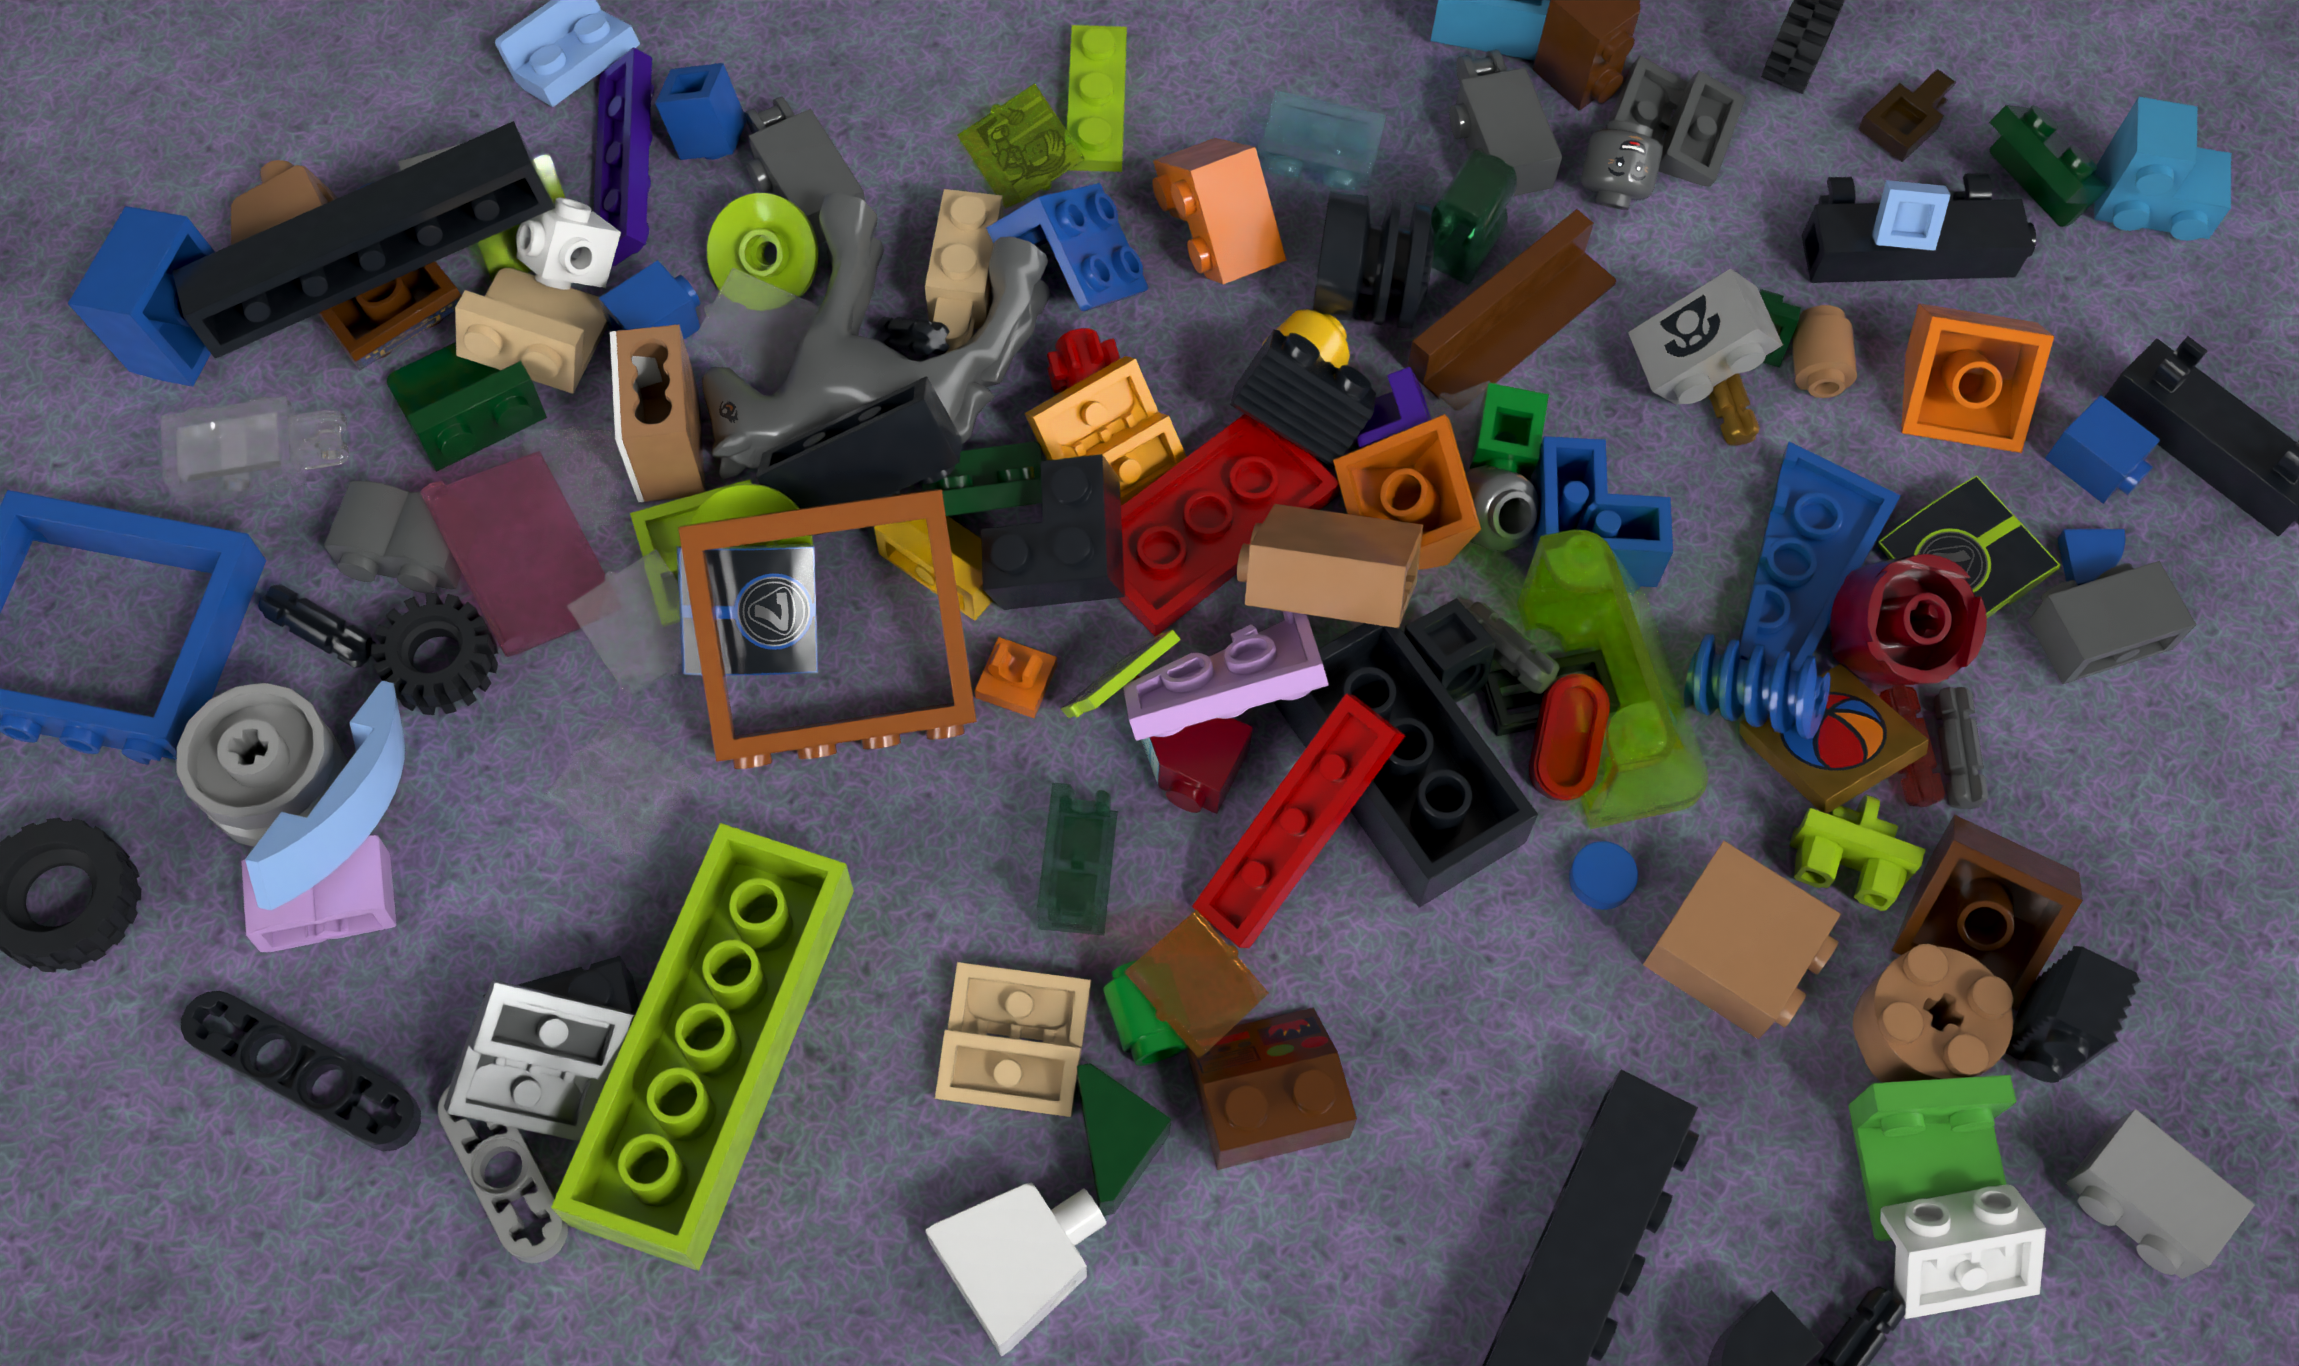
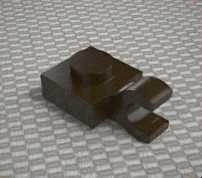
[1858,69,1956,162]

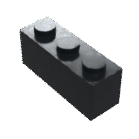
[756,376,962,535]

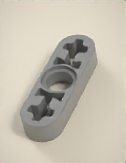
[438,1085,568,1263]

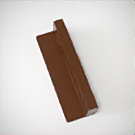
[1407,209,1616,413]

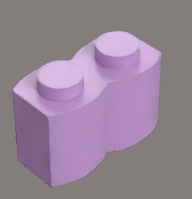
[241,835,397,952]

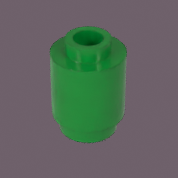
[1103,959,1188,1066]

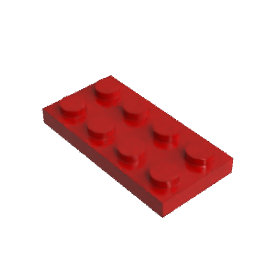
[1118,414,1340,637]

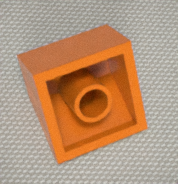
[1901,303,2054,453]

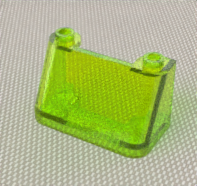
[1517,530,1709,829]

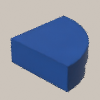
[2057,529,2125,585]

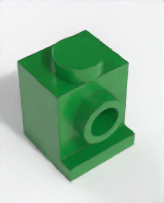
[1469,383,1549,480]

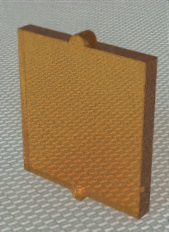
[1125,909,1269,1058]

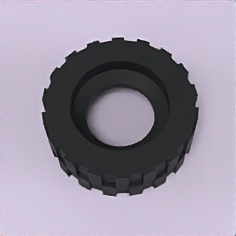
[0,818,142,973]

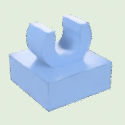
[1872,180,1950,250]

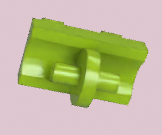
[1789,794,1926,911]

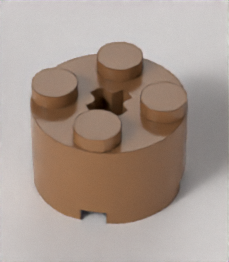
[1853,944,2013,1083]

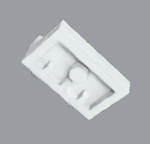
[1880,1184,2046,1319]

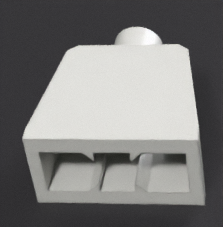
[926,1183,1107,1357]

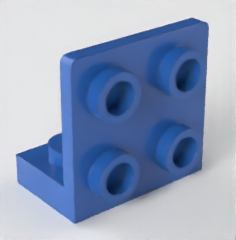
[986,183,1148,312]

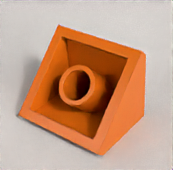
[1333,414,1481,570]

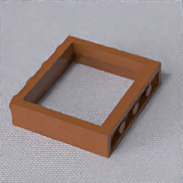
[678,489,977,769]

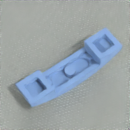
[245,680,405,910]

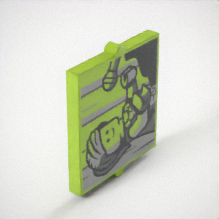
[1060,630,1181,718]

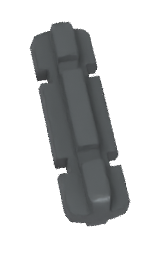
[1466,602,1560,694]
[1934,687,1988,809]

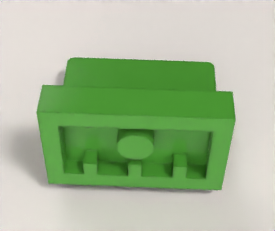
[1848,1075,2017,1241]

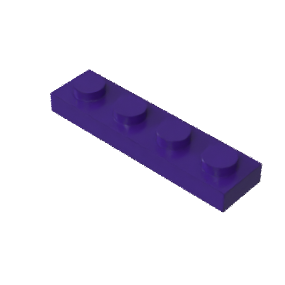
[593,47,654,266]

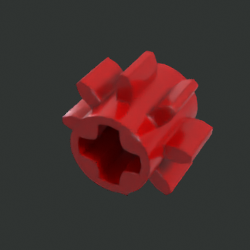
[1047,328,1121,394]

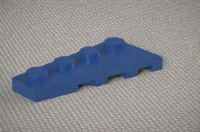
[1739,441,1901,671]

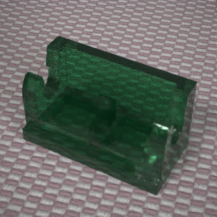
[1037,782,1118,936]

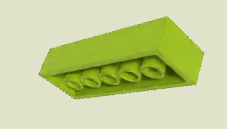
[551,823,854,1271]

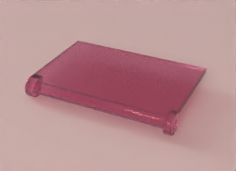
[420,451,622,657]

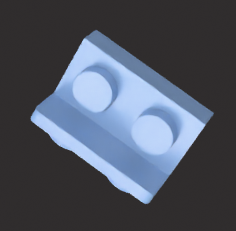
[495,0,640,107]

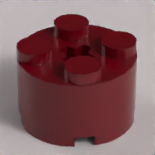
[1831,554,1987,686]

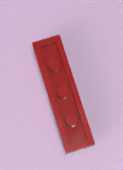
[1191,693,1405,948]

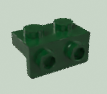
[1989,105,2109,227]

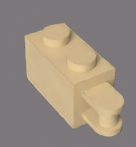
[925,189,1004,356]

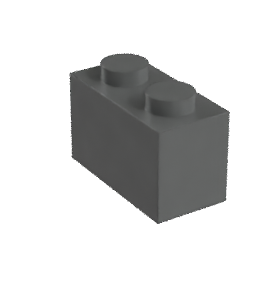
[2028,561,2197,684]

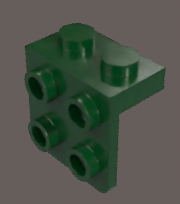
[387,342,547,472]

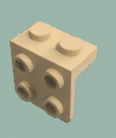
[455,268,608,394]

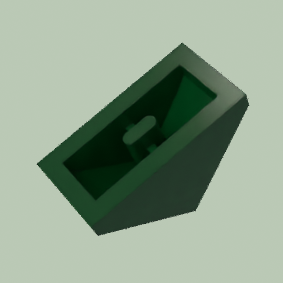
[1077,1063,1171,1216]

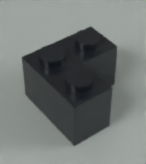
[981,454,1125,610]

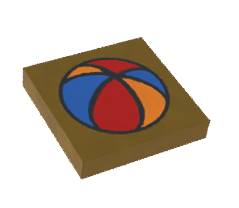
[1739,664,1929,814]

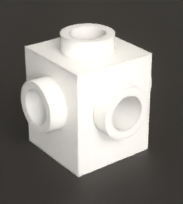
[516,198,621,290]

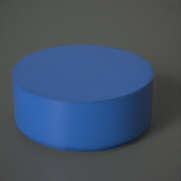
[1569,841,1638,910]

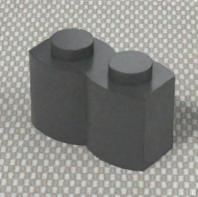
[324,481,480,593]

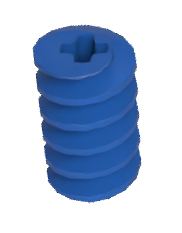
[1684,633,1831,739]

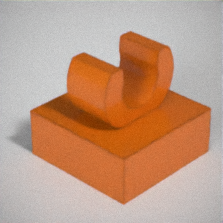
[975,637,1058,719]

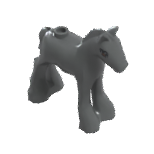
[702,191,1051,479]

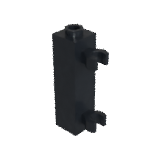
[1801,173,2036,283]
[2105,336,2299,537]

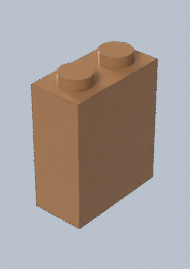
[1237,504,1423,628]

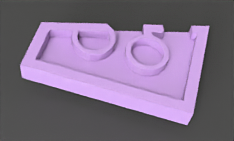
[1123,611,1328,741]

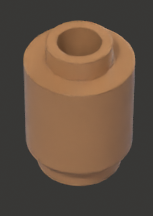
[1792,305,1857,398]

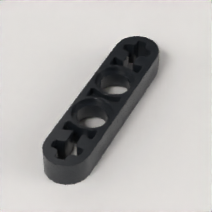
[181,991,421,1151]

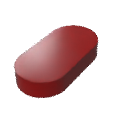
[1529,674,1610,801]

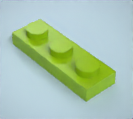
[1066,25,1127,172]

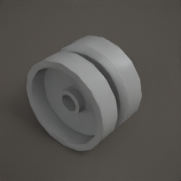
[177,683,349,847]

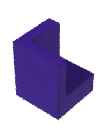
[1356,367,1432,449]

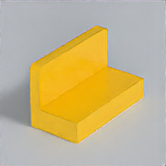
[874,516,993,621]

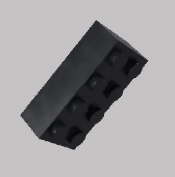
[1274,623,1539,908]

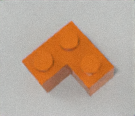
[1152,138,1287,284]

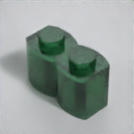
[1431,149,1517,285]

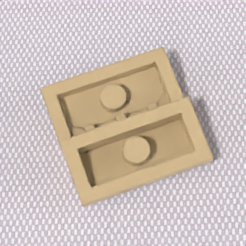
[935,962,1092,1117]

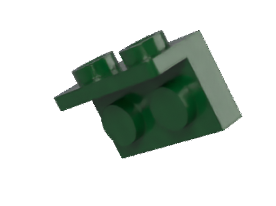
[921,441,1043,516]

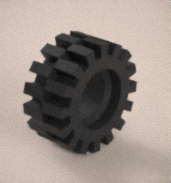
[1761,0,1845,94]
[371,593,498,715]

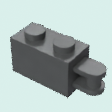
[1449,49,1562,201]
[745,96,865,245]

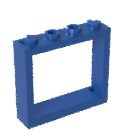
[0,490,266,765]

